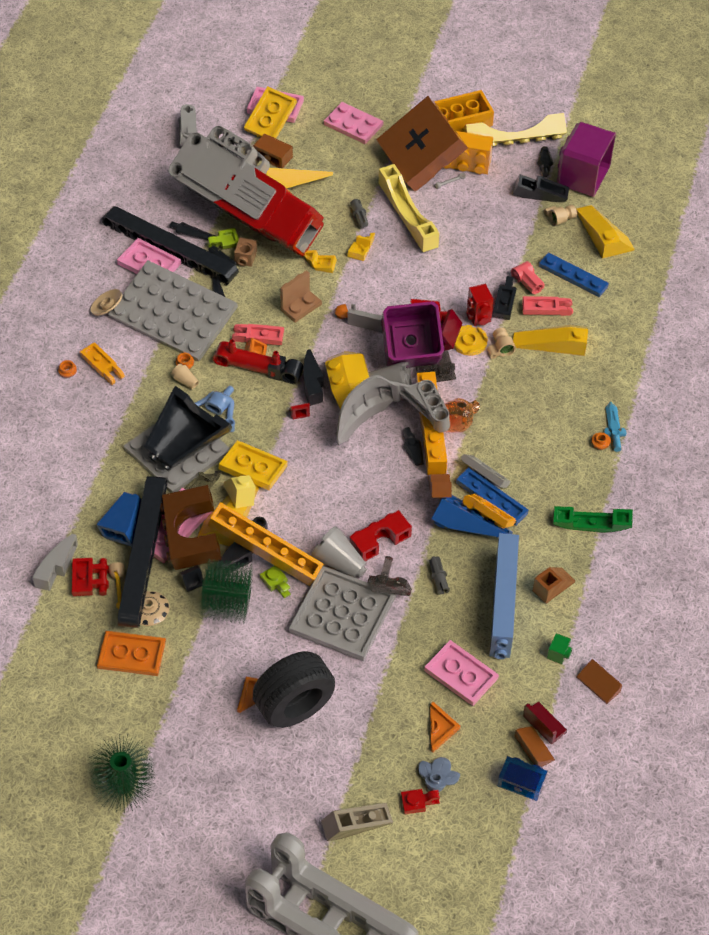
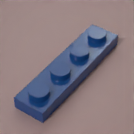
[539,252,609,297]
[456,468,529,526]

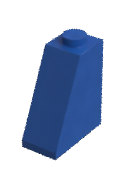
[97,492,142,546]

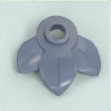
[418,757,460,792]

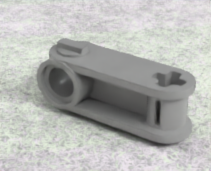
[179,104,197,147]

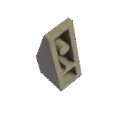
[321,803,393,841]

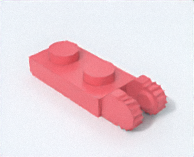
[522,296,573,316]
[232,324,284,345]

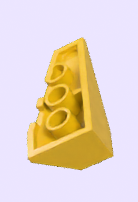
[266,168,333,188]
[576,205,635,259]
[513,325,588,356]

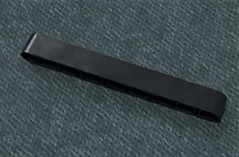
[101,206,239,286]
[118,476,167,628]

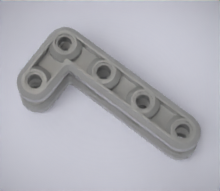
[245,832,419,935]

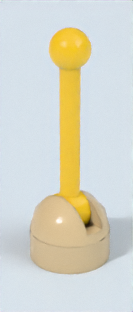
[109,562,125,609]

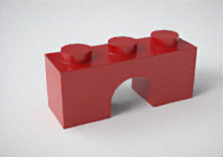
[350,510,412,561]

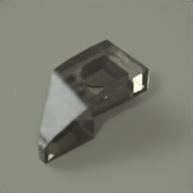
[184,471,221,490]

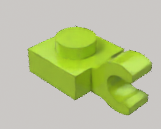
[207,228,239,249]
[260,565,291,598]

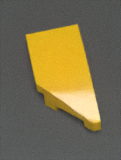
[347,233,375,261]
[304,250,337,273]

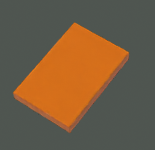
[97,631,166,676]

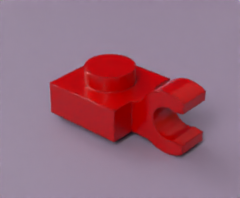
[401,789,440,814]

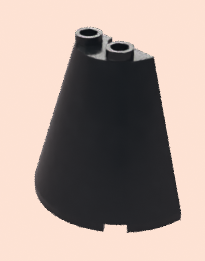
[144,386,232,472]

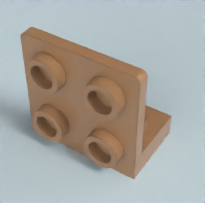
[280,270,322,323]

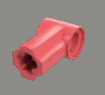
[511,261,545,294]

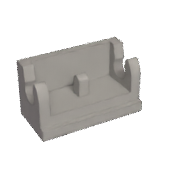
[348,304,382,333]

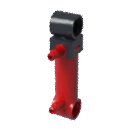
[213,339,303,385]

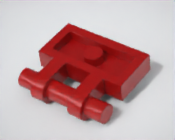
[72,557,109,596]

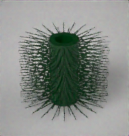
[200,559,253,624]
[88,734,155,813]

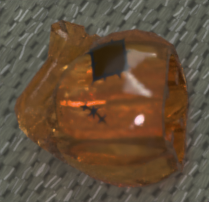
[445,398,480,432]

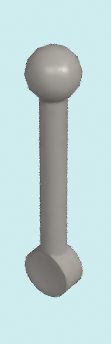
[435,173,466,189]

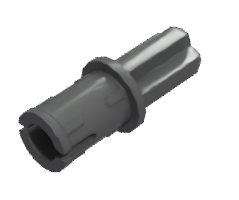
[350,199,368,228]
[429,556,450,595]

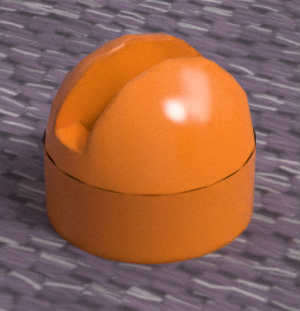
[335,304,348,319]

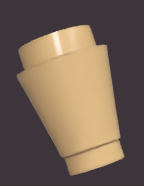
[171,364,199,390]

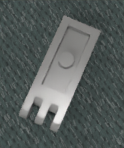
[461,454,511,489]

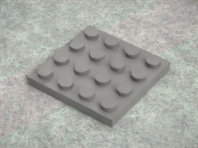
[124,423,230,493]
[289,566,396,661]

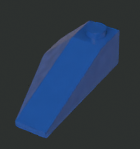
[432,495,513,537]

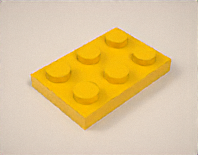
[244,86,297,138]
[219,440,288,491]

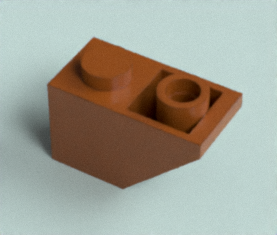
[532,567,576,604]

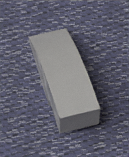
[33,534,78,591]

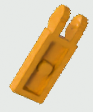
[79,342,125,385]
[463,494,516,528]

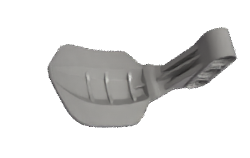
[336,375,450,445]

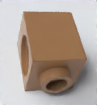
[234,237,257,267]

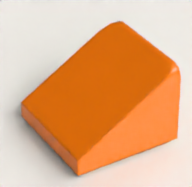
[245,337,267,355]

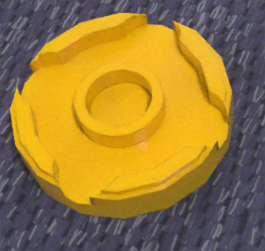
[454,325,488,356]

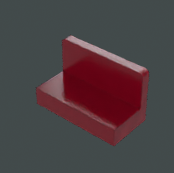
[441,309,463,351]
[523,701,567,745]

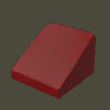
[289,403,310,420]

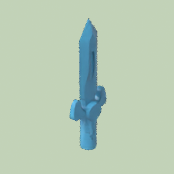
[604,401,627,452]

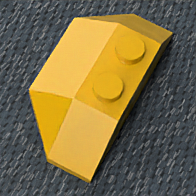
[325,351,369,410]

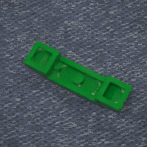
[553,506,633,533]

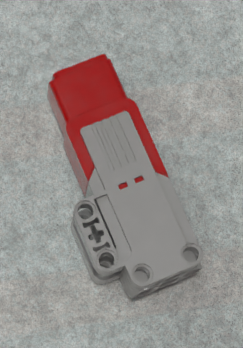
[169,126,324,256]

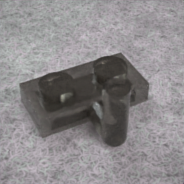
[367,556,412,596]

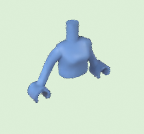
[195,386,235,432]

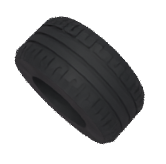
[253,651,335,728]

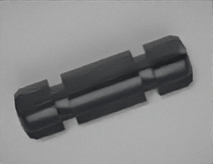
[208,245,237,265]

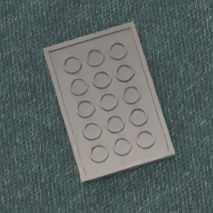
[108,260,238,362]

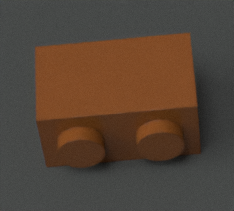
[253,133,293,169]

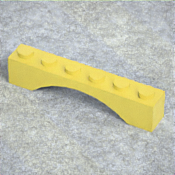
[463,113,567,147]
[378,164,440,252]

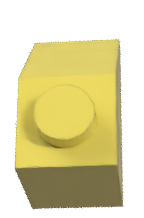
[224,475,256,508]

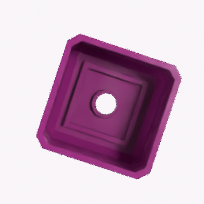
[557,122,616,197]
[381,302,444,368]

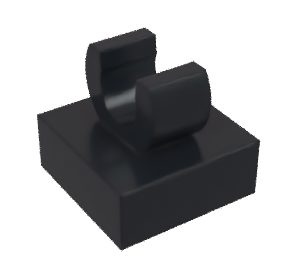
[180,565,204,592]

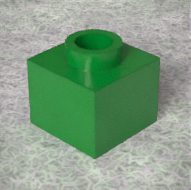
[547,633,573,664]

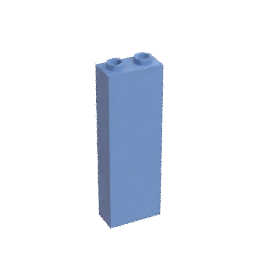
[490,533,519,659]

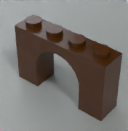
[161,485,222,570]

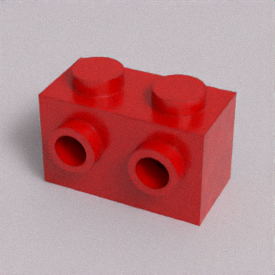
[466,283,494,326]

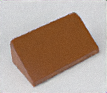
[576,659,622,704]
[515,726,555,769]

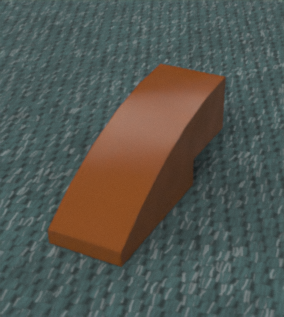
[428,474,452,498]

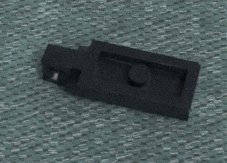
[492,276,517,320]

